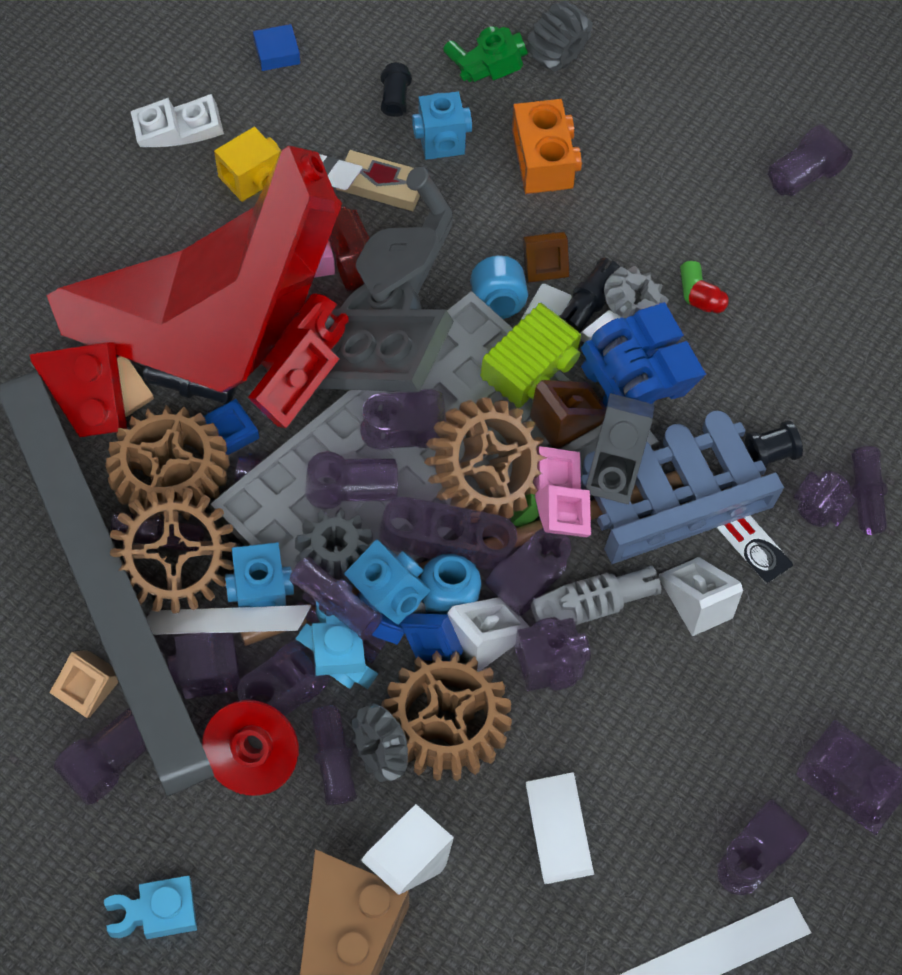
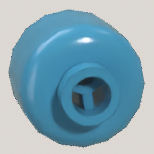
[470,255,528,319]
[420,554,481,615]

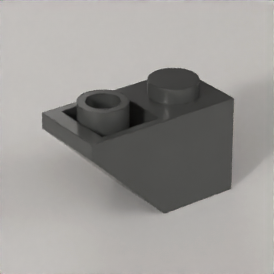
[585,393,654,505]

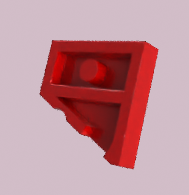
[30,342,127,437]

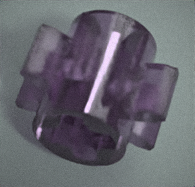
[794,471,855,527]

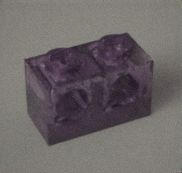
[796,720,902,836]

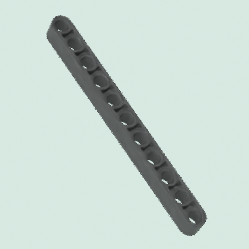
[0,370,214,797]

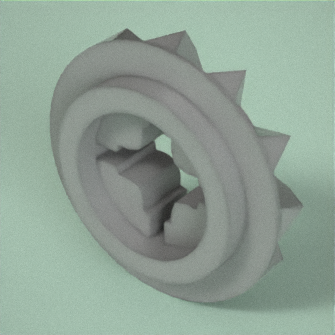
[604,266,669,318]

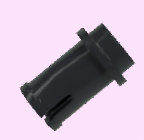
[380,62,412,117]

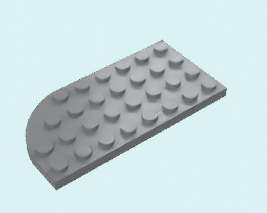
[210,291,571,586]

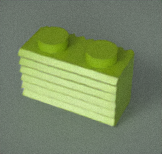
[480,303,582,408]

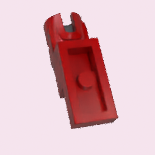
[247,293,349,428]

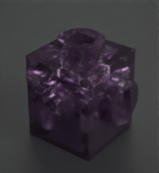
[515,617,591,692]

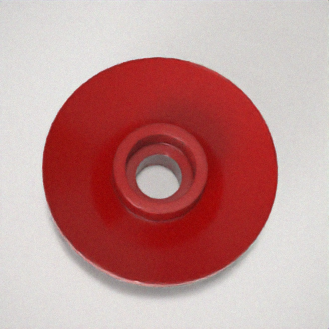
[202,700,299,796]

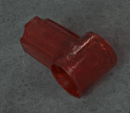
[329,206,370,291]

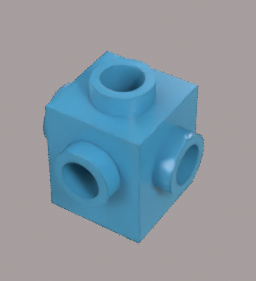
[412,91,472,160]
[344,539,431,625]
[225,542,294,607]

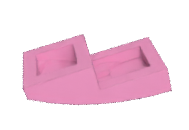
[533,446,591,537]

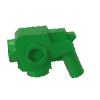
[443,26,528,82]

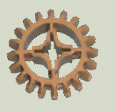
[424,397,548,523]
[105,405,230,523]
[110,486,237,614]
[382,651,512,781]

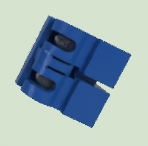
[580,302,706,407]

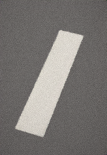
[146,605,312,635]
[620,897,811,975]

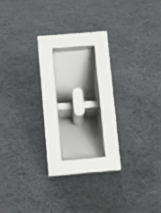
[659,557,743,636]
[447,597,532,672]
[361,804,454,895]

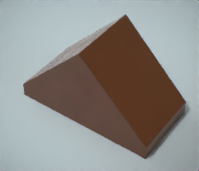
[530,380,606,449]

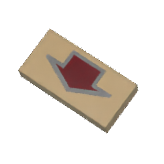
[336,150,420,211]

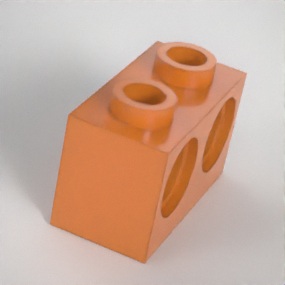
[512,99,582,194]

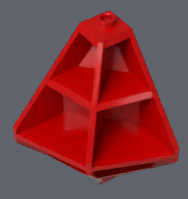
[46,146,342,392]

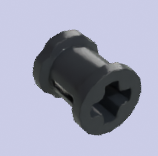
[745,420,803,468]

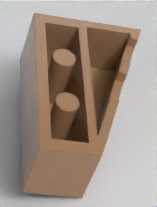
[300,849,409,975]

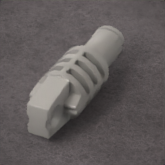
[531,566,661,630]

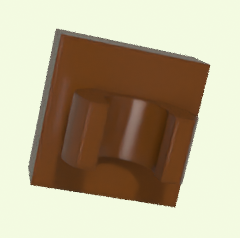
[523,232,569,282]

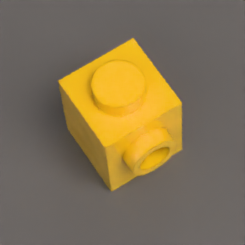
[214,126,281,202]

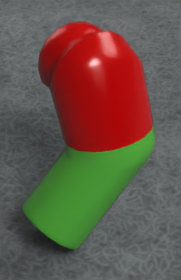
[680,261,729,314]

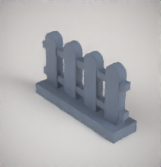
[581,411,784,564]

